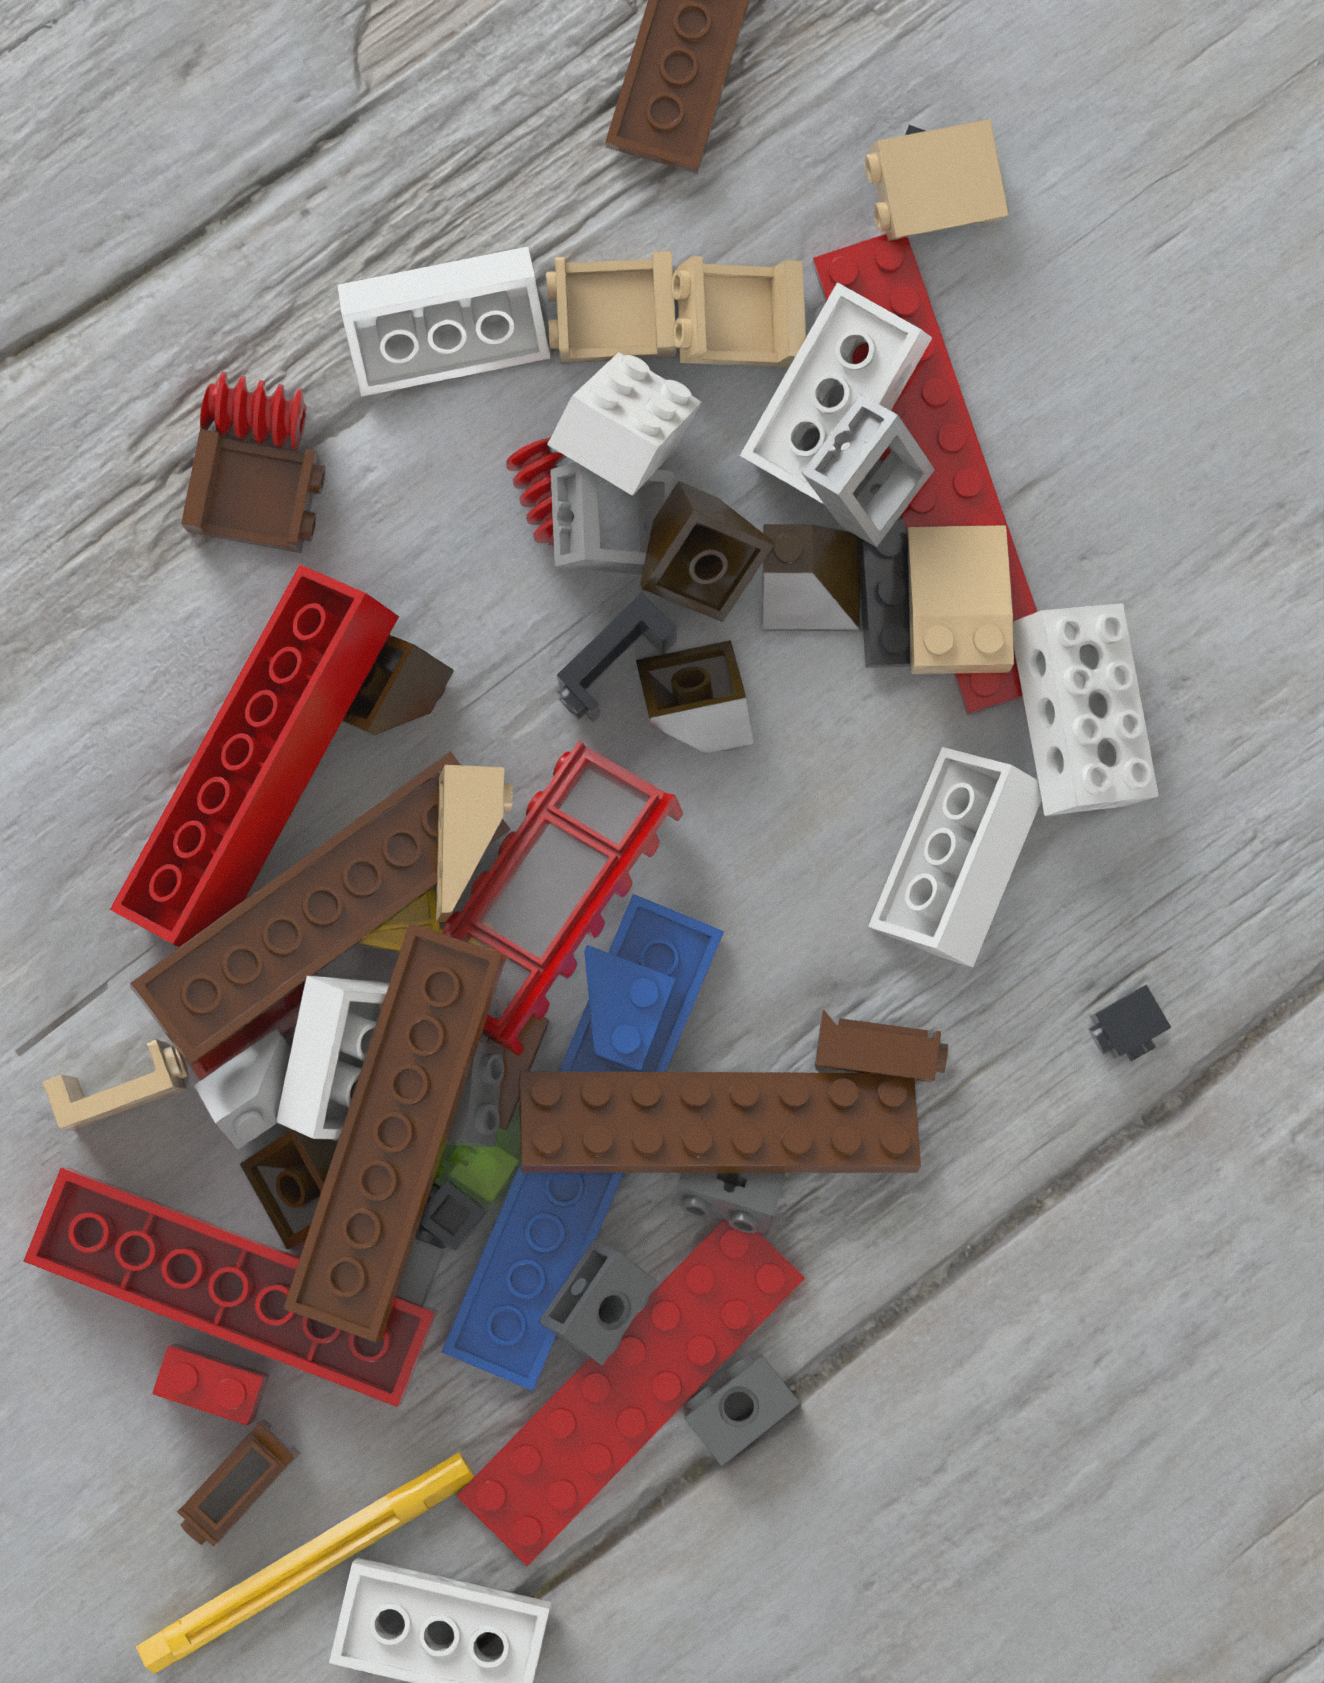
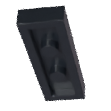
[857,519,911,668]

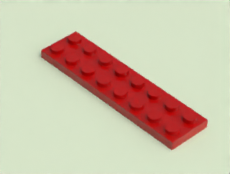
[457,1220,805,1567]

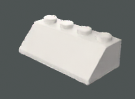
[338,247,551,397]
[868,747,1042,967]

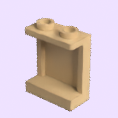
[864,119,1009,241]
[546,251,677,363]
[671,256,806,367]
[42,1039,189,1131]

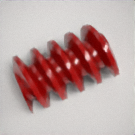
[200,371,307,451]
[506,437,574,546]

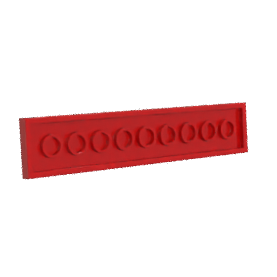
[812,234,1037,715]

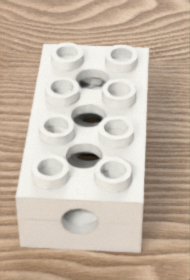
[740,282,932,504]
[1013,603,1159,816]
[329,1557,552,1683]

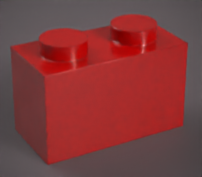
[152,1344,270,1425]

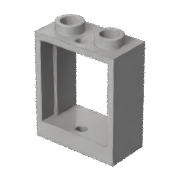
[802,394,935,547]
[551,462,674,575]

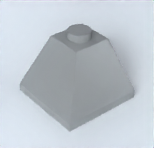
[194,1029,292,1150]

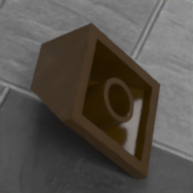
[640,481,774,622]
[762,524,860,631]
[342,635,454,735]
[636,640,754,754]
[240,1129,338,1250]

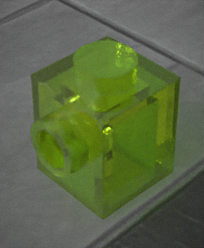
[449,1144,521,1203]

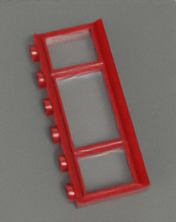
[442,740,683,1056]

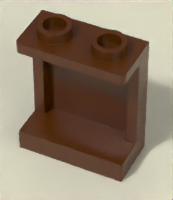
[181,429,326,553]

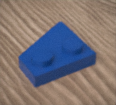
[584,945,676,1072]

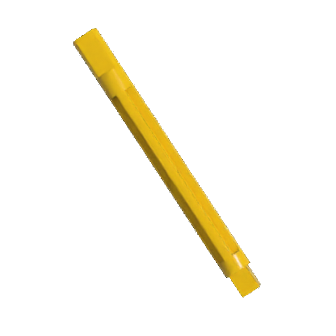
[136,1452,475,1674]

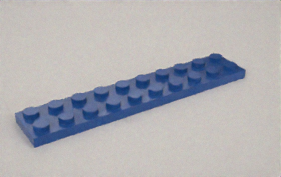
[441,894,724,1391]

